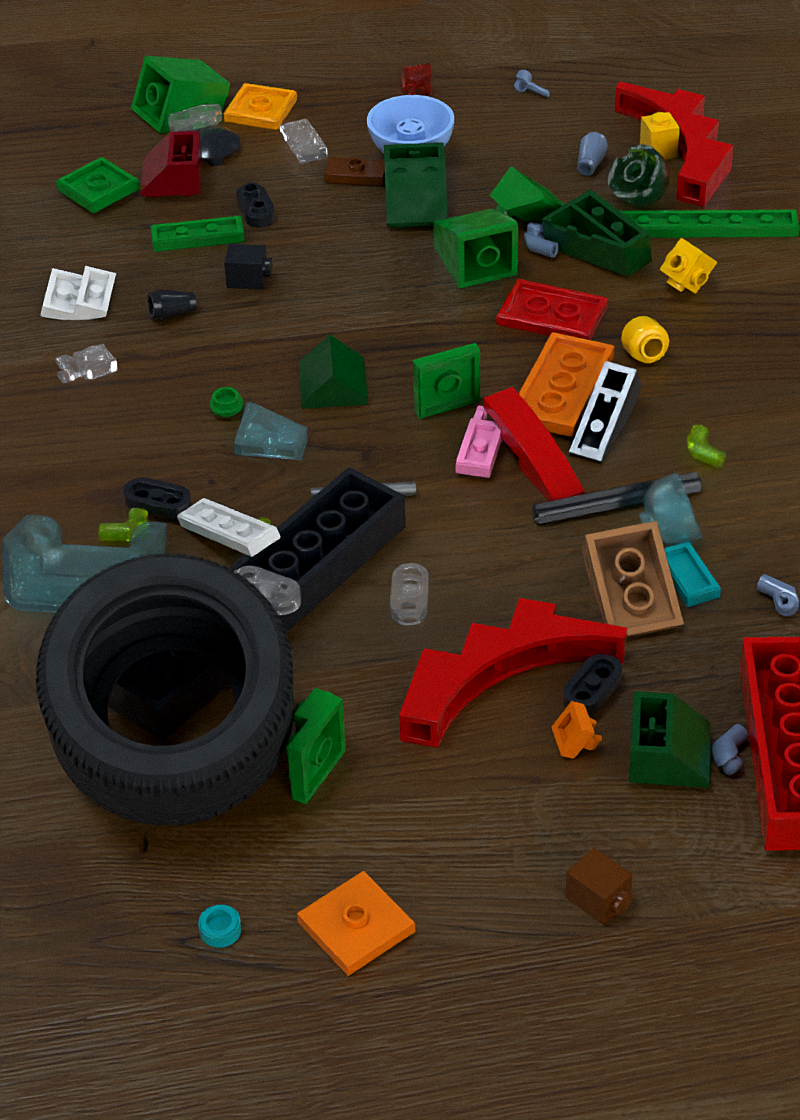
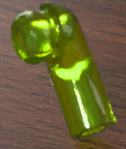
[686,424,726,468]

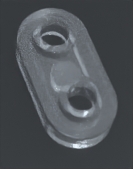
[168,104,223,132]
[390,563,429,626]
[234,566,301,615]

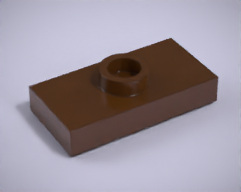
[324,157,385,186]

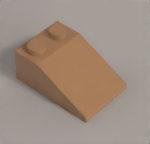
[581,521,684,637]

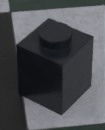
[224,244,273,289]

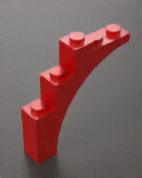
[614,81,734,207]
[399,598,627,748]

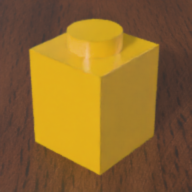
[640,112,680,163]

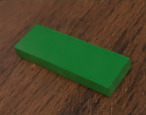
[150,216,245,252]

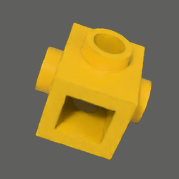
[659,238,717,294]

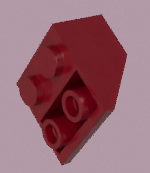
[141,131,203,198]

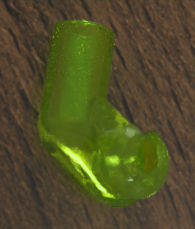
[99,508,149,541]

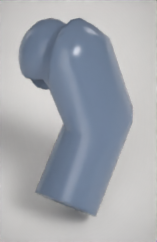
[524,222,558,258]
[757,574,799,616]
[712,724,749,775]

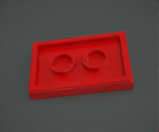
[496,279,608,340]

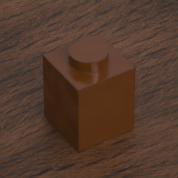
[565,848,633,925]

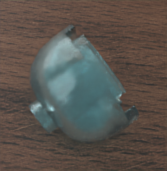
[639,472,703,546]

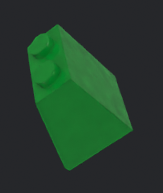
[131,56,231,133]
[433,209,518,289]

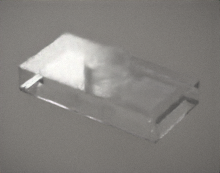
[280,119,328,164]

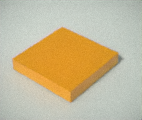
[224,83,297,130]

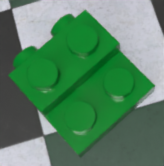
[286,688,346,805]

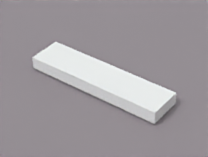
[177,498,281,557]

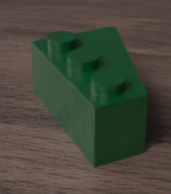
[542,189,652,277]

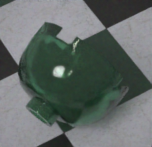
[608,144,671,208]

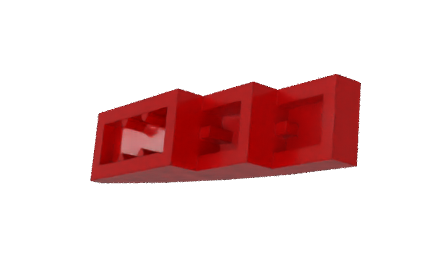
[483,387,585,501]

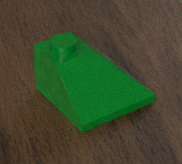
[489,166,565,222]

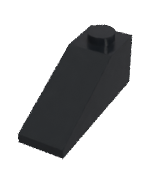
[569,361,642,464]

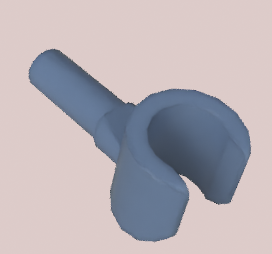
[514,70,551,98]

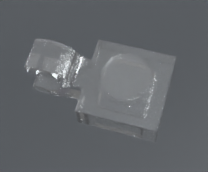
[55,344,117,383]

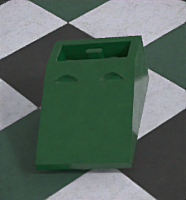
[384,143,448,228]

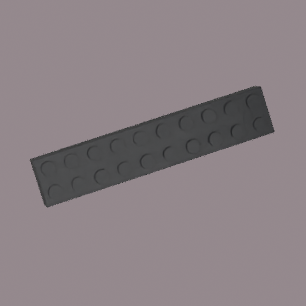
[108,467,406,741]

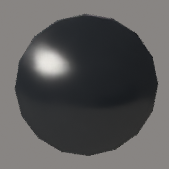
[194,126,240,166]

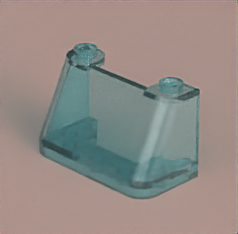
[2,515,167,613]

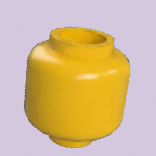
[621,316,669,364]

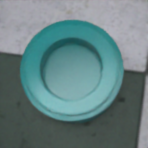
[198,904,241,948]

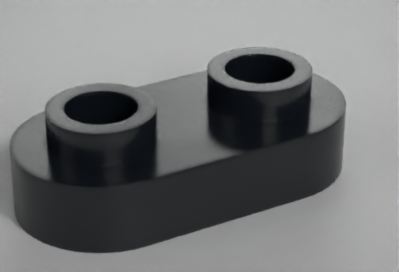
[236,182,275,228]
[123,478,192,519]
[563,654,622,715]

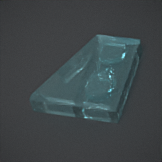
[234,402,308,460]

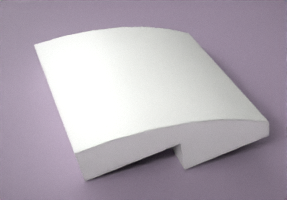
[41,266,116,320]

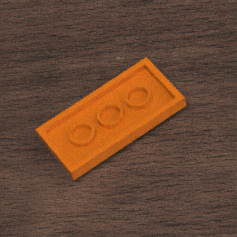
[519,332,615,437]

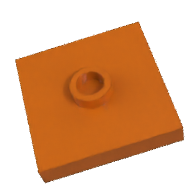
[297,871,415,976]

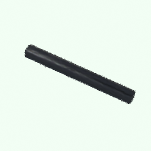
[532,472,702,525]

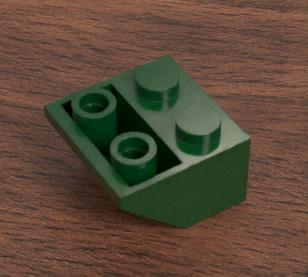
[629,691,711,788]

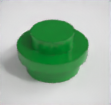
[209,387,243,417]

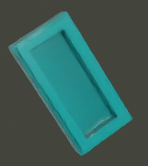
[664,541,721,607]

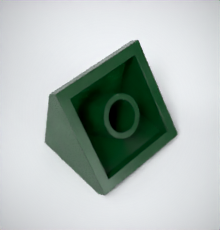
[299,334,368,409]

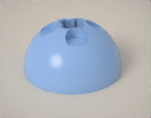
[367,95,454,154]

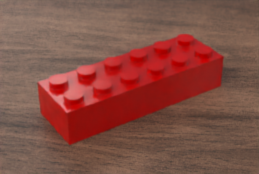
[739,637,800,851]

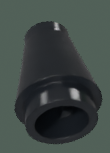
[147,289,196,321]

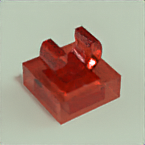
[399,63,433,96]

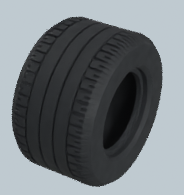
[36,553,294,826]

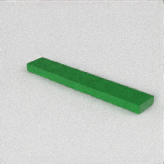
[620,210,799,238]

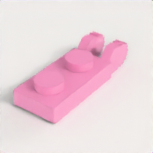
[456,405,502,478]

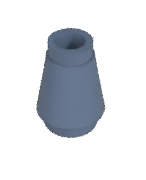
[577,132,608,176]

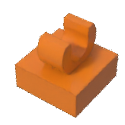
[551,701,602,759]

